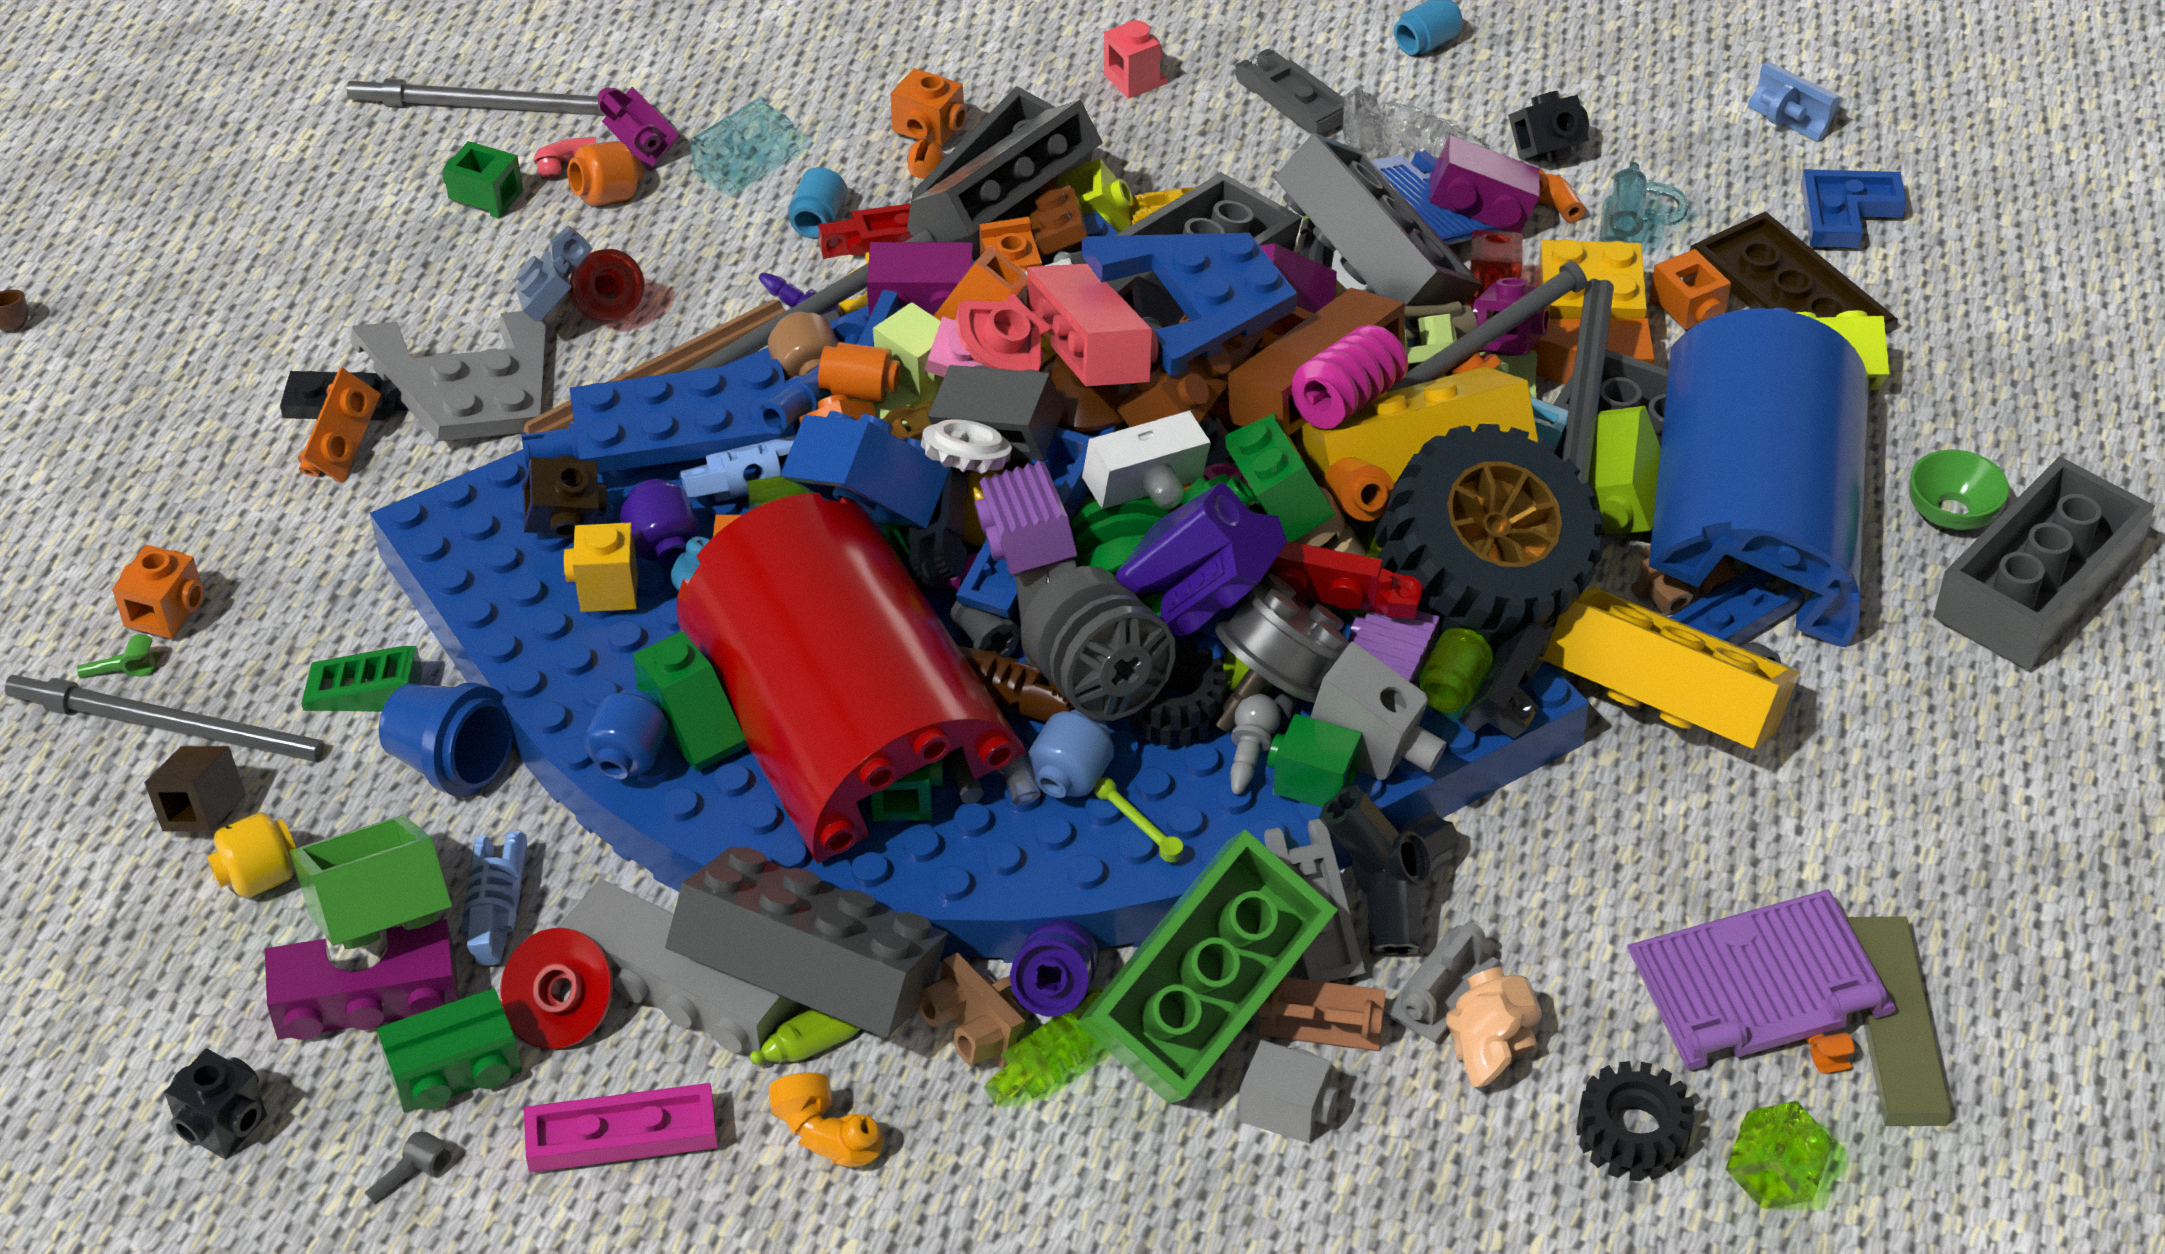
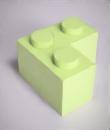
[849,302,944,432]

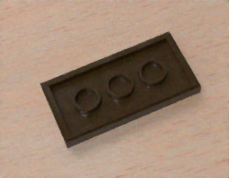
[1690,211,1898,334]

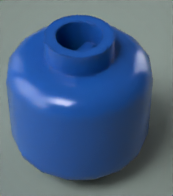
[583,689,669,779]

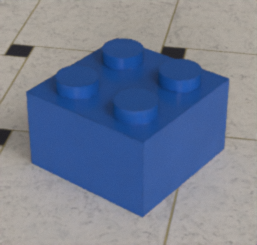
[780,411,951,529]

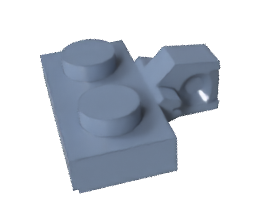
[515,225,593,322]

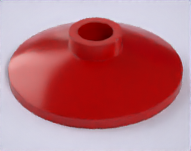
[500,928,613,1049]

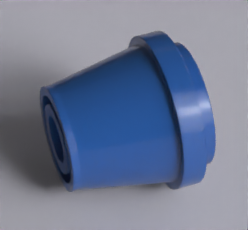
[379,682,513,797]

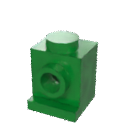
[443,141,523,219]

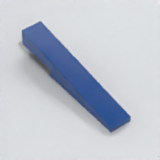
[956,420,1130,618]

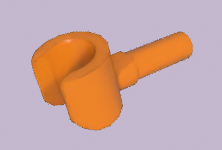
[1805,1032,1855,1073]

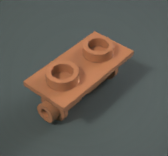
[1258,977,1386,1051]

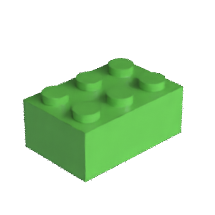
[290,814,452,949]

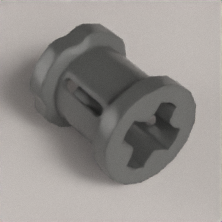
[949,601,1021,658]

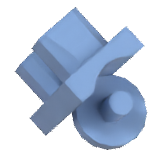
[1747,62,1841,142]

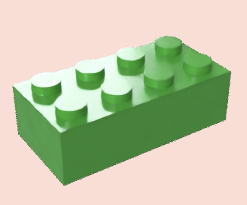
[1076,829,1338,1104]

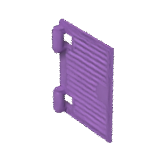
[1627,889,1896,1071]

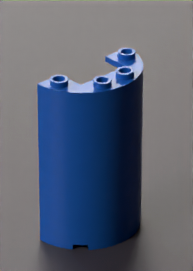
[1649,308,1869,647]

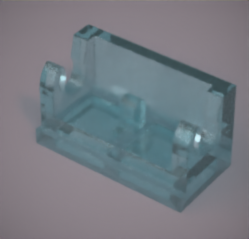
[690,96,800,197]

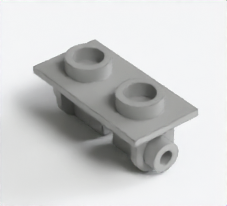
[1384,922,1499,1043]

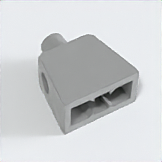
[1310,641,1447,780]

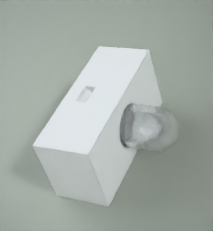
[1082,411,1211,509]

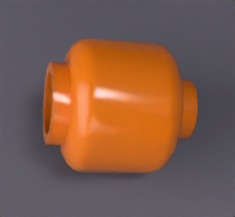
[567,141,643,206]

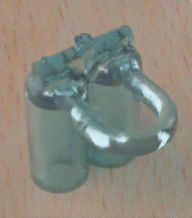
[1598,162,1689,243]

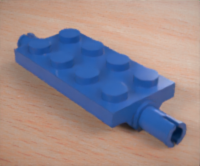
[521,359,832,473]

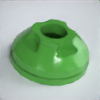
[1909,449,2009,530]

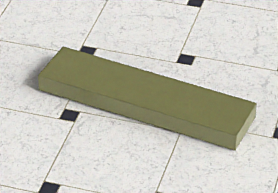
[1847,916,1951,1126]

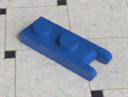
[1669,566,1804,645]

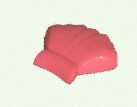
[956,293,1051,371]

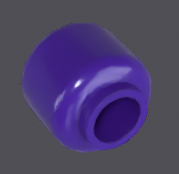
[620,479,701,564]

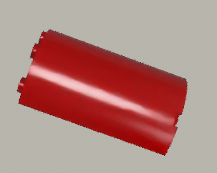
[676,493,1027,864]

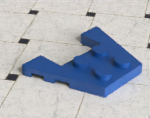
[1082,233,1297,377]

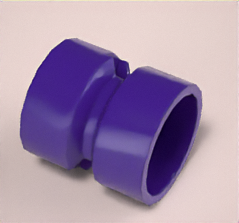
[1010,919,1099,1017]

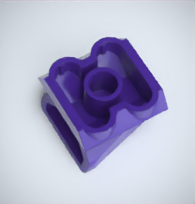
[1116,483,1287,637]

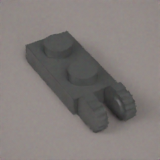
[1234,48,1353,135]

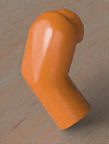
[1537,169,1585,223]

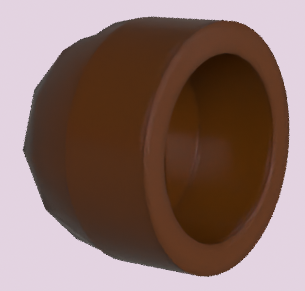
[0,289,29,332]

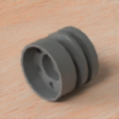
[1021,566,1175,721]

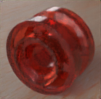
[568,249,645,322]

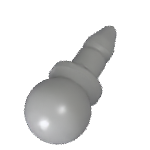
[1230,694,1281,795]

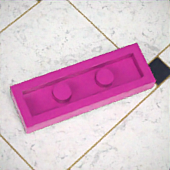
[524,1083,718,1173]

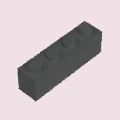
[912,99,1103,242]

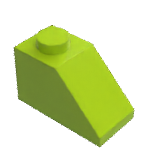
[1588,406,1661,535]

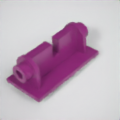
[597,87,681,171]

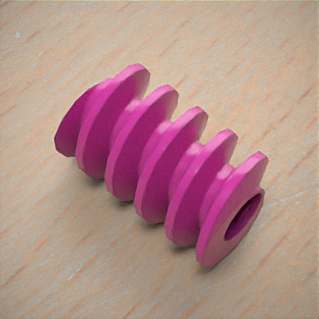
[1291,324,1408,429]

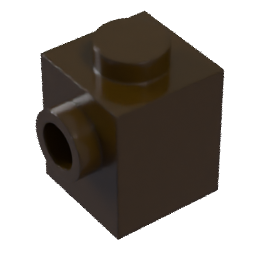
[144,746,246,832]

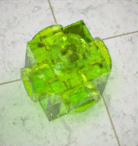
[1725,1100,1834,1209]

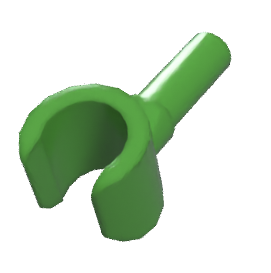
[77,634,160,678]

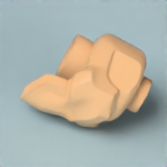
[1446,967,1542,1087]

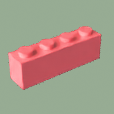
[1026,264,1158,386]

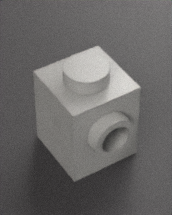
[1239,1040,1338,1143]

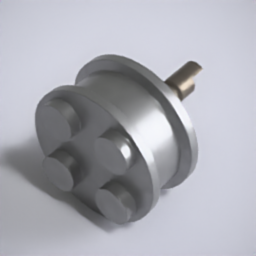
[1215,573,1349,733]

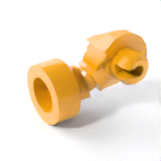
[768,1072,883,1167]

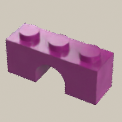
[264,919,459,1040]

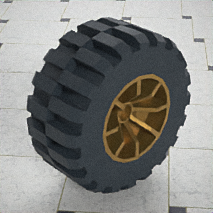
[1375,424,1604,648]

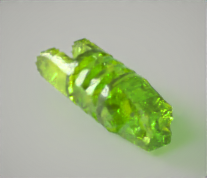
[983,986,1104,1107]

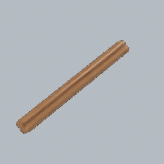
[523,299,786,434]

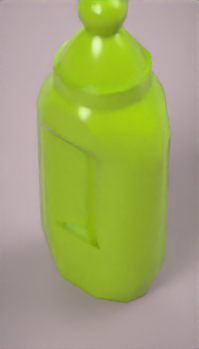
[750,1009,861,1065]

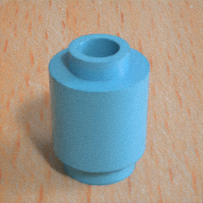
[1393,0,1462,55]
[788,167,848,238]

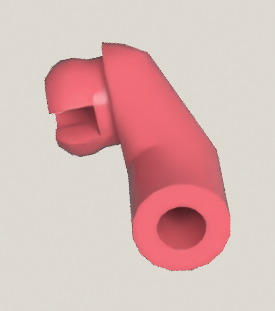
[533,136,597,179]

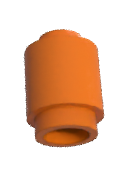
[818,342,900,403]
[1323,457,1394,521]

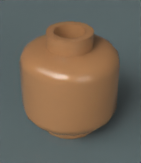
[768,312,839,382]

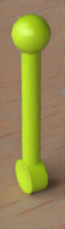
[1094,777,1183,863]

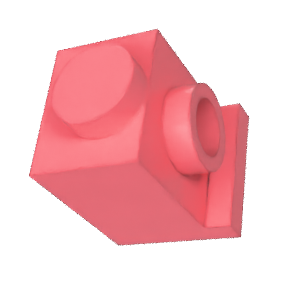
[1104,20,1168,99]

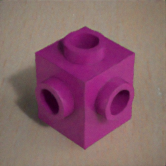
[1473,278,1550,356]

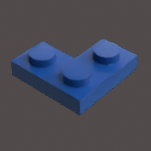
[1801,169,1906,248]

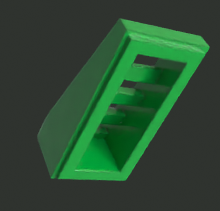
[301,646,423,712]

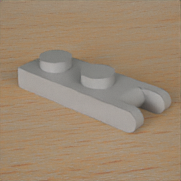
[1264,819,1365,983]

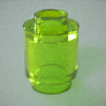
[1419,628,1493,713]

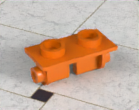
[298,367,381,483]

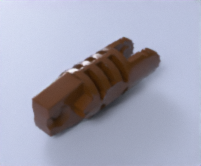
[958,646,1075,722]

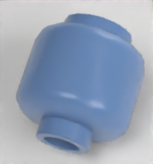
[1027,709,1114,798]

